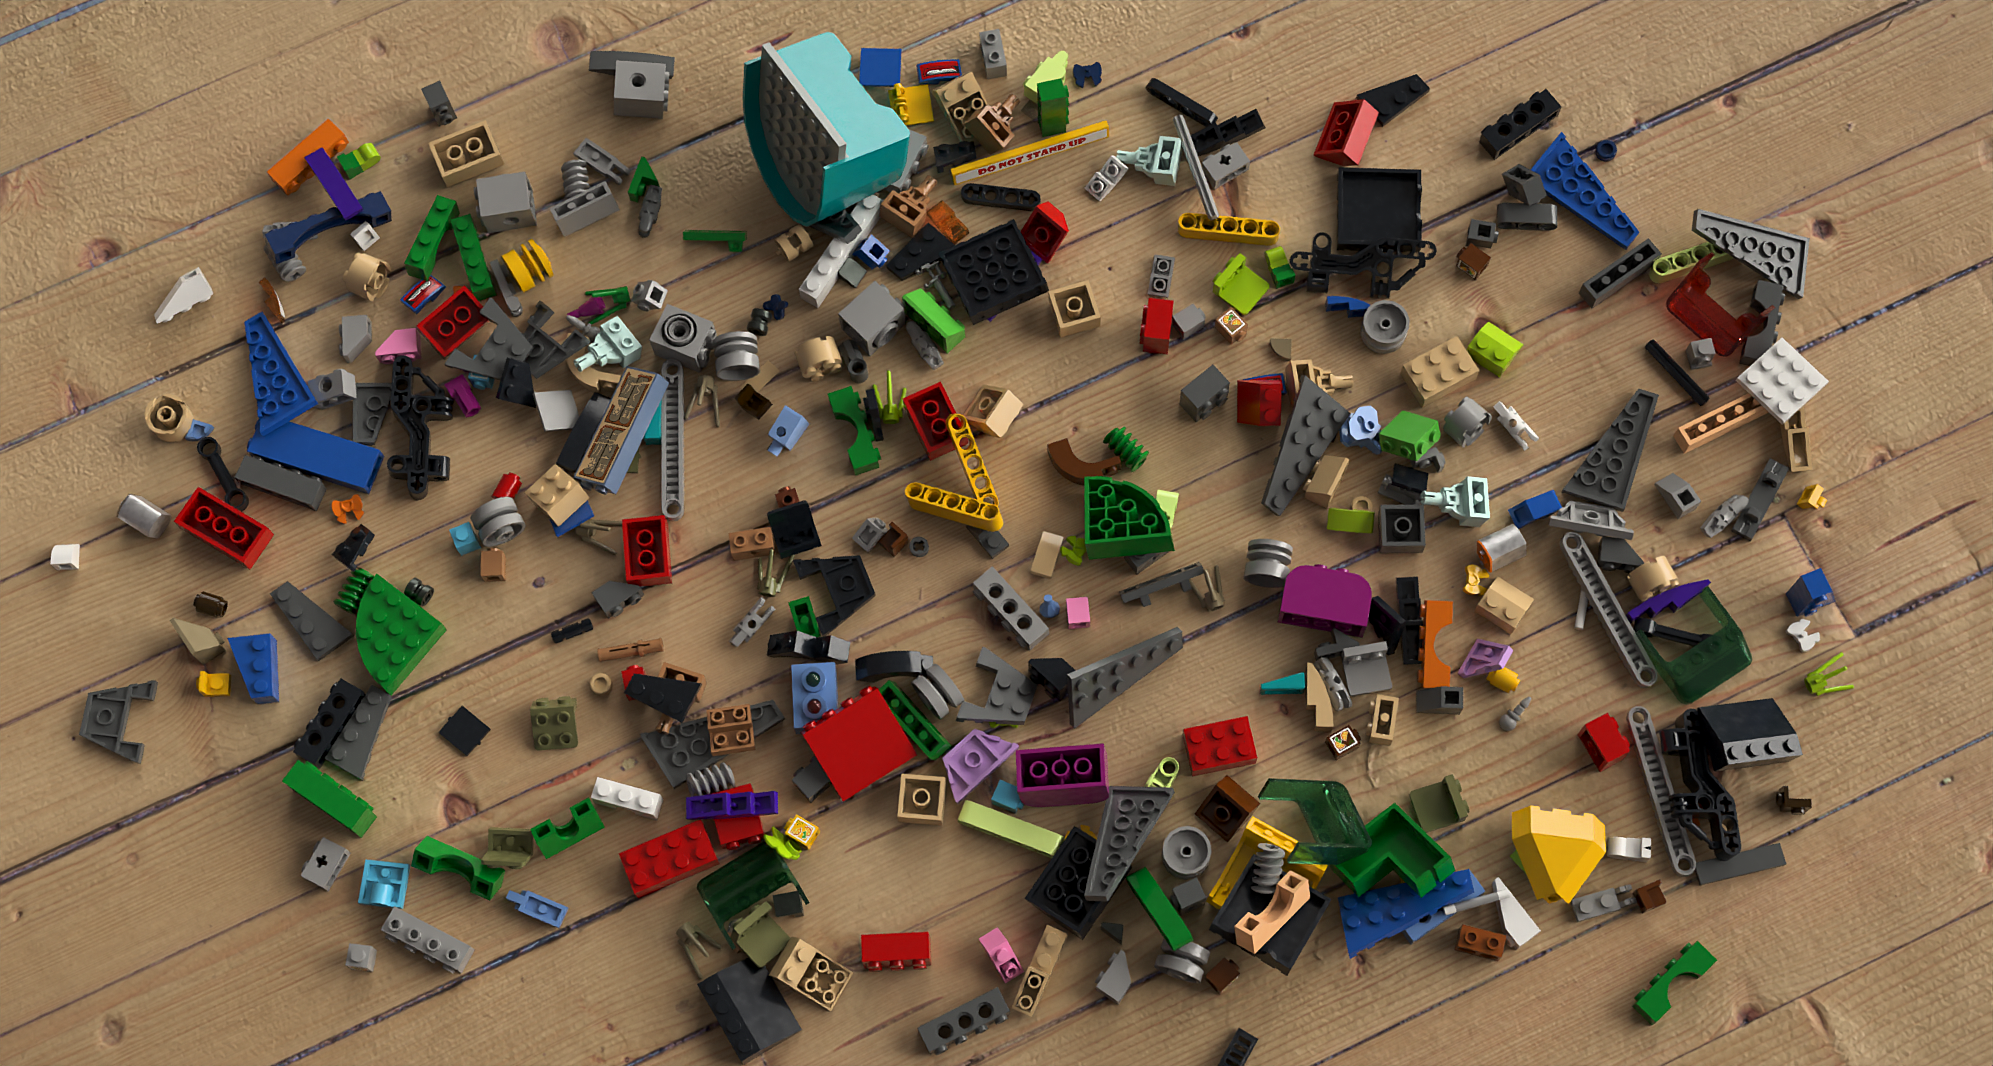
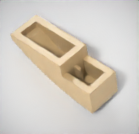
[1780,406,1813,472]
[1305,662,1334,732]

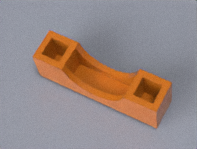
[1417,600,1453,688]

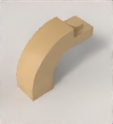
[566,333,621,393]

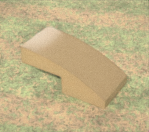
[1030,531,1064,579]

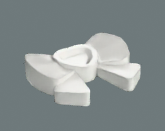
[1786,619,1820,652]

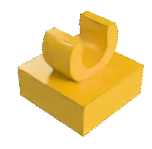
[1796,484,1827,509]

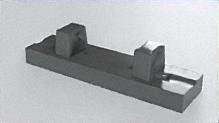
[1731,458,1789,541]
[1119,562,1204,607]

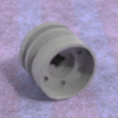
[713,331,760,381]
[1244,539,1293,588]

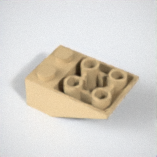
[932,72,988,142]
[769,937,853,1011]

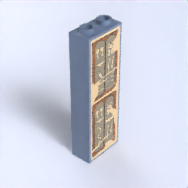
[573,366,669,495]

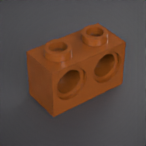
[1454,924,1506,961]

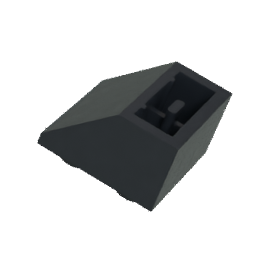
[1028,658,1076,701]

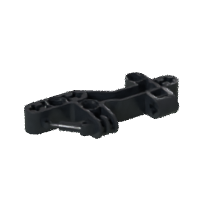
[1289,232,1437,299]
[387,355,454,500]
[1659,708,1741,861]

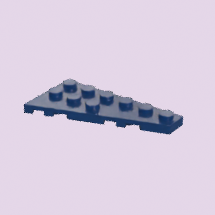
[1531,132,1639,250]
[244,311,318,437]
[1338,869,1474,959]

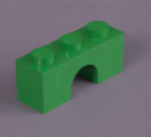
[530,797,605,859]

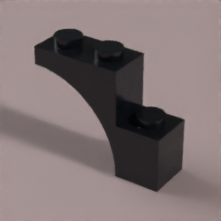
[767,631,851,665]

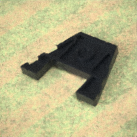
[793,555,876,636]

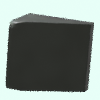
[838,257,867,288]
[1101,922,1124,945]

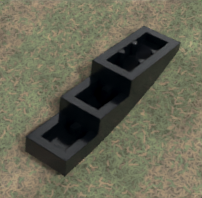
[1182,109,1266,156]
[556,392,611,473]
[1396,576,1423,665]

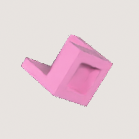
[1066,597,1090,629]

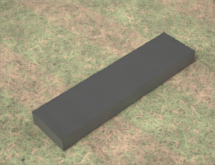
[1695,843,1786,886]

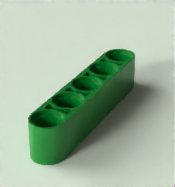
[1126,867,1193,952]

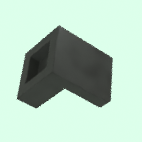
[773,891,804,918]

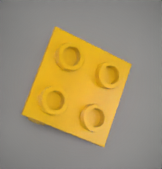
[888,83,934,126]

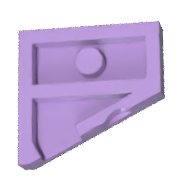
[1458,639,1513,678]

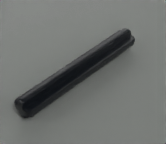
[1645,339,1710,406]

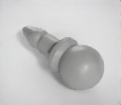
[566,315,600,343]
[1499,697,1531,731]

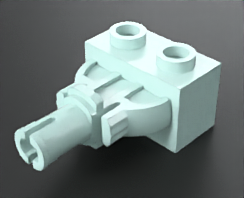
[1116,136,1183,186]
[574,316,642,372]
[1420,476,1490,527]

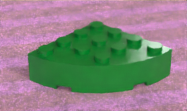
[1084,476,1175,560]
[356,574,447,696]

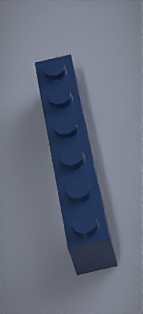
[265,191,392,264]

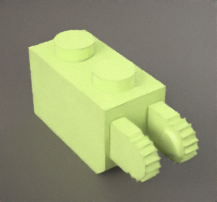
[1023,50,1068,104]

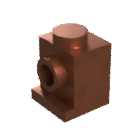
[775,486,800,508]

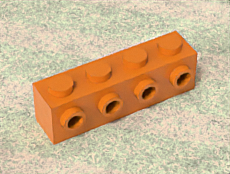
[267,119,349,196]

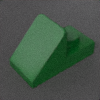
[628,156,660,203]
[788,596,821,637]

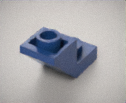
[1508,490,1562,529]

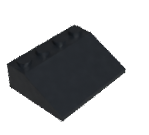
[1697,698,1803,772]
[1025,826,1132,940]
[697,958,802,1065]

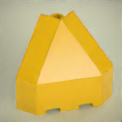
[1512,805,1606,904]

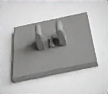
[533,390,579,432]

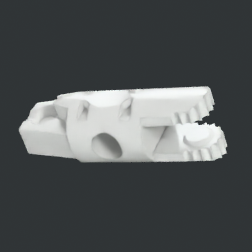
[1493,401,1539,451]

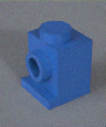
[852,234,890,269]

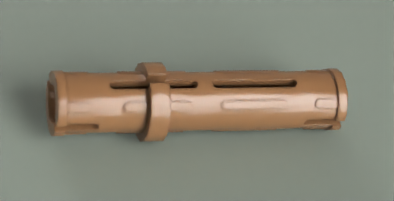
[597,638,664,662]

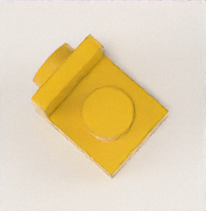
[196,671,232,697]

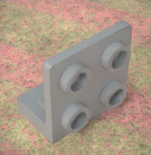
[1341,641,1392,696]

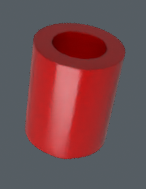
[491,472,522,500]

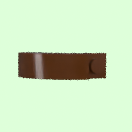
[1047,438,1121,485]

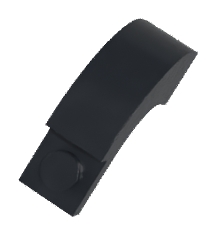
[855,651,933,683]

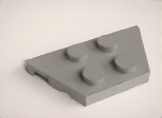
[1549,500,1634,540]

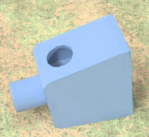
[767,405,809,456]

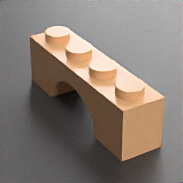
[1234,870,1310,954]

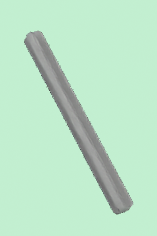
[1173,115,1219,220]

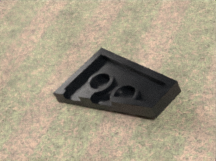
[1356,74,1430,127]
[886,222,955,281]

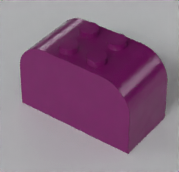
[1277,564,1372,638]
[1016,743,1109,807]

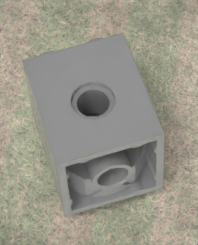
[614,60,669,119]
[474,171,537,233]
[838,281,906,356]
[649,304,717,373]

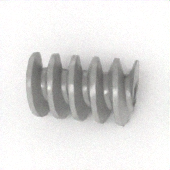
[561,160,590,200]
[264,245,306,282]
[686,762,735,797]
[1251,843,1285,894]

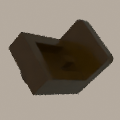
[735,384,773,420]
[1776,786,1812,815]

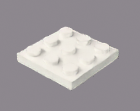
[1736,338,1829,425]

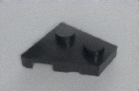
[933,141,976,173]
[496,357,536,408]
[863,389,884,442]
[332,524,375,572]
[1368,596,1406,656]

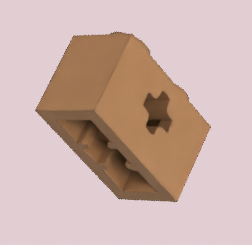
[728,527,776,561]

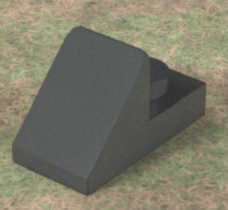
[966,525,1009,559]
[1314,627,1360,661]

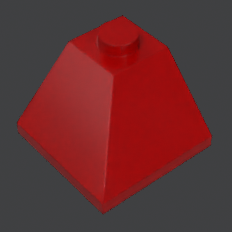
[1021,201,1069,263]

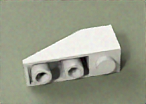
[154,267,213,324]

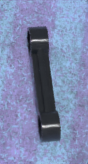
[197,437,249,512]
[1633,618,1721,654]

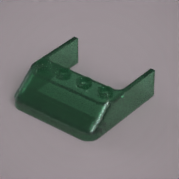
[1636,586,1752,705]
[1258,778,1372,865]
[697,842,810,950]

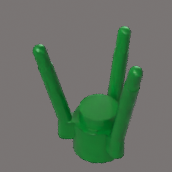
[585,286,631,325]

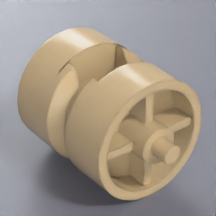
[774,224,813,262]

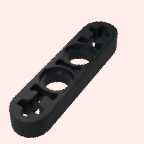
[1145,78,1218,127]
[961,183,1041,211]

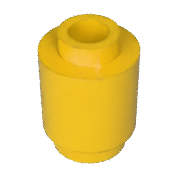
[1486,667,1520,693]

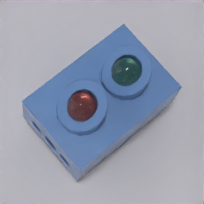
[791,662,838,734]

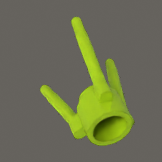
[872,370,907,424]
[1804,652,1854,696]

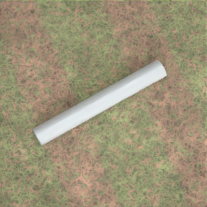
[1574,590,1588,630]

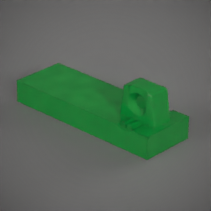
[683,230,747,252]

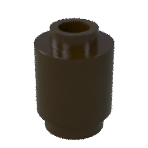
[193,591,228,618]

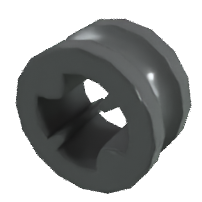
[909,537,929,557]

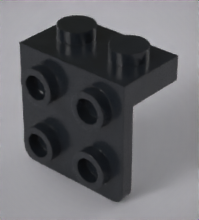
[767,500,822,559]

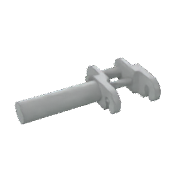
[915,261,956,310]

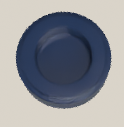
[1595,140,1617,162]

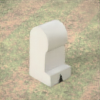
[1607,837,1651,862]

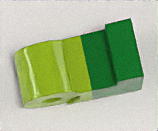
[337,143,381,179]
[1264,246,1296,289]

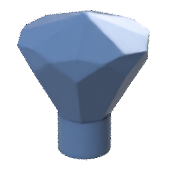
[1039,595,1060,618]

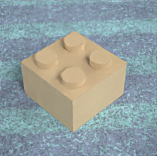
[1048,280,1101,338]
[524,464,590,527]
[897,774,946,826]

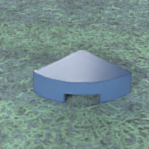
[185,419,214,441]

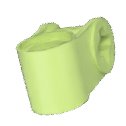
[1156,490,1179,528]
[1144,757,1179,788]

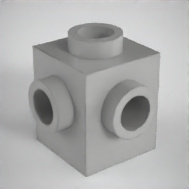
[631,280,668,311]

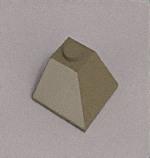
[170,618,226,665]

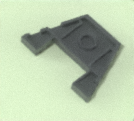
[445,297,533,381]
[522,301,590,379]
[956,647,1038,725]
[79,680,158,764]

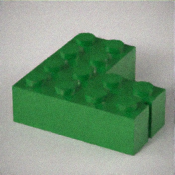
[1326,802,1456,898]

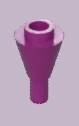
[567,297,606,318]

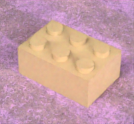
[428,120,505,187]
[1400,336,1479,408]

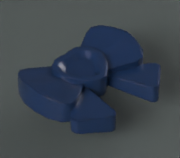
[1073,62,1102,88]

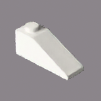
[1492,877,1541,950]

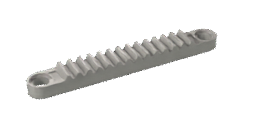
[661,359,685,521]
[1560,532,1658,688]
[1626,706,1696,877]

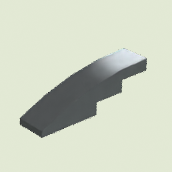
[589,51,675,79]

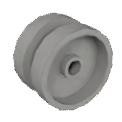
[1360,300,1410,354]
[470,497,526,547]
[911,664,964,720]
[1162,826,1212,880]
[1154,939,1210,983]

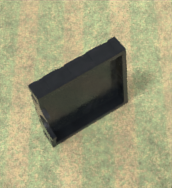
[1337,167,1422,252]
[939,219,1049,325]
[1209,854,1331,976]

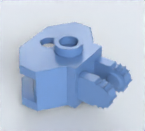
[1339,405,1382,455]

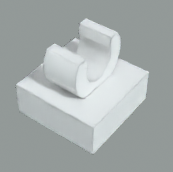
[350,221,380,251]

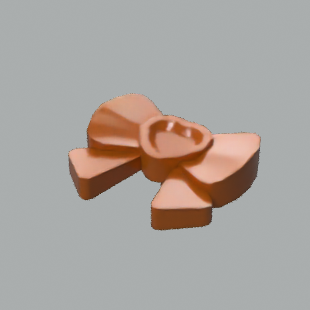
[332,494,364,524]

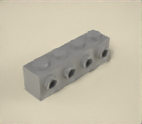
[381,906,475,974]

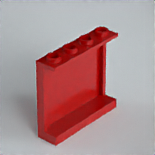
[800,686,917,801]

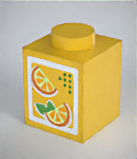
[784,814,820,850]

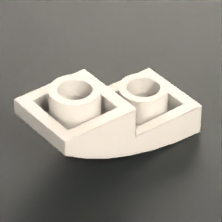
[1085,156,1129,201]

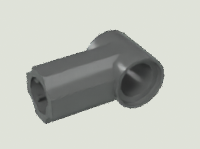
[838,339,869,383]

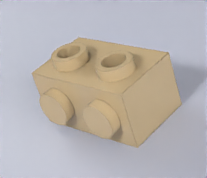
[1365,694,1399,746]

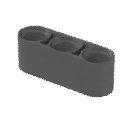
[1497,203,1557,231]

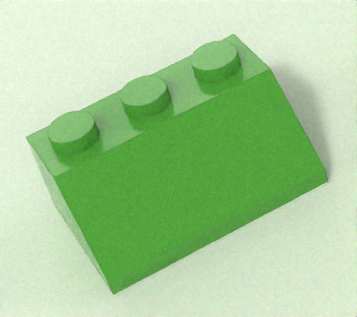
[902,289,965,354]

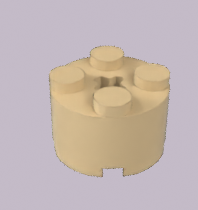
[343,253,391,301]
[794,336,842,382]
[144,394,194,442]
[1626,556,1679,602]

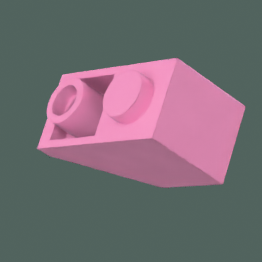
[375,328,422,364]
[979,927,1024,983]

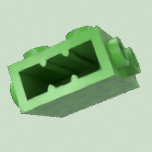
[1379,410,1441,461]

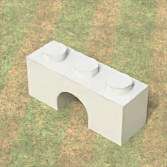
[591,777,663,820]

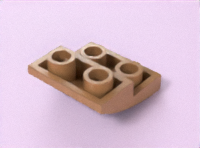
[706,704,756,756]

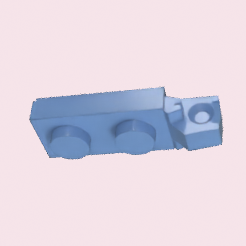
[506,890,569,929]

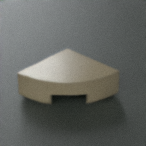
[1270,338,1291,361]

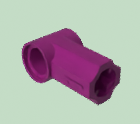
[444,374,481,418]

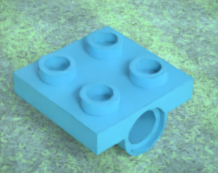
[358,859,411,909]

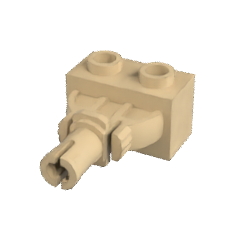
[1285,360,1354,409]

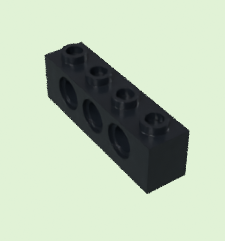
[1479,89,1562,160]
[293,678,365,769]

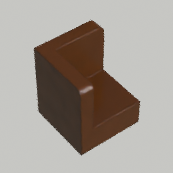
[878,522,909,557]
[1632,880,1666,914]

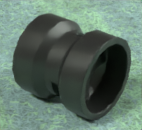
[747,308,772,336]
[404,577,434,606]

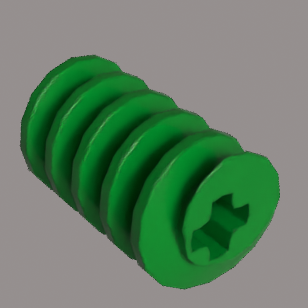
[1103,427,1149,472]
[333,567,374,615]

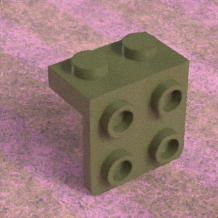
[530,696,578,750]
[1409,774,1469,833]
[481,827,534,869]
[730,901,790,968]

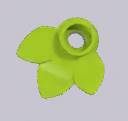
[764,827,802,860]

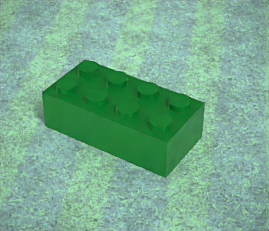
[282,760,377,838]

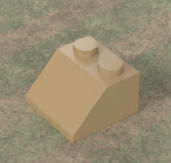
[963,385,1023,438]
[1303,455,1350,509]
[1474,576,1534,635]

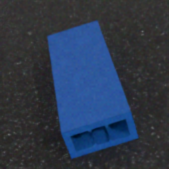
[247,419,385,494]

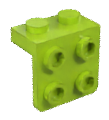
[1212,253,1270,315]

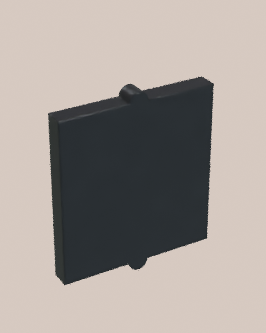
[1391,463,1428,494]
[438,705,491,756]

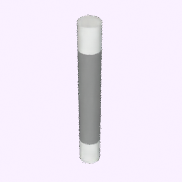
[1443,889,1510,916]

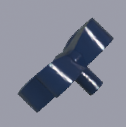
[763,294,788,320]

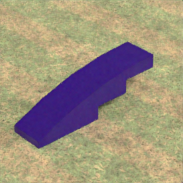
[304,148,364,221]
[1626,579,1711,624]
[686,791,778,820]

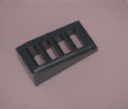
[1218,1028,1258,1066]

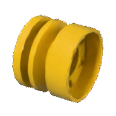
[501,239,554,293]

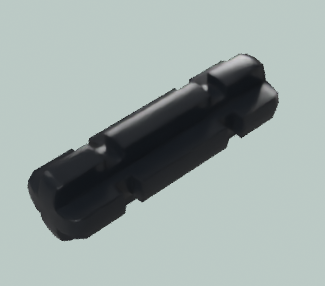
[551,618,593,643]

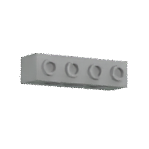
[973,566,1049,650]

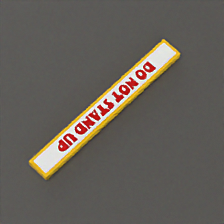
[951,121,1109,185]

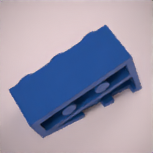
[1786,568,1836,617]
[227,633,279,704]

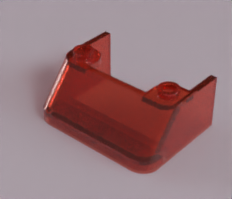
[1666,252,1775,357]

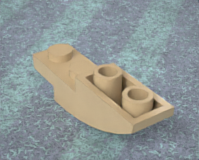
[1011,924,1068,1017]

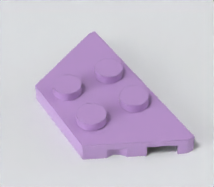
[943,729,1019,804]

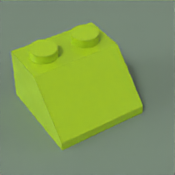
[1467,322,1524,378]

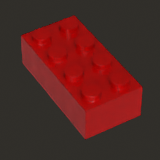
[174,487,274,570]
[619,819,720,898]

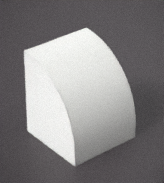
[50,544,80,570]

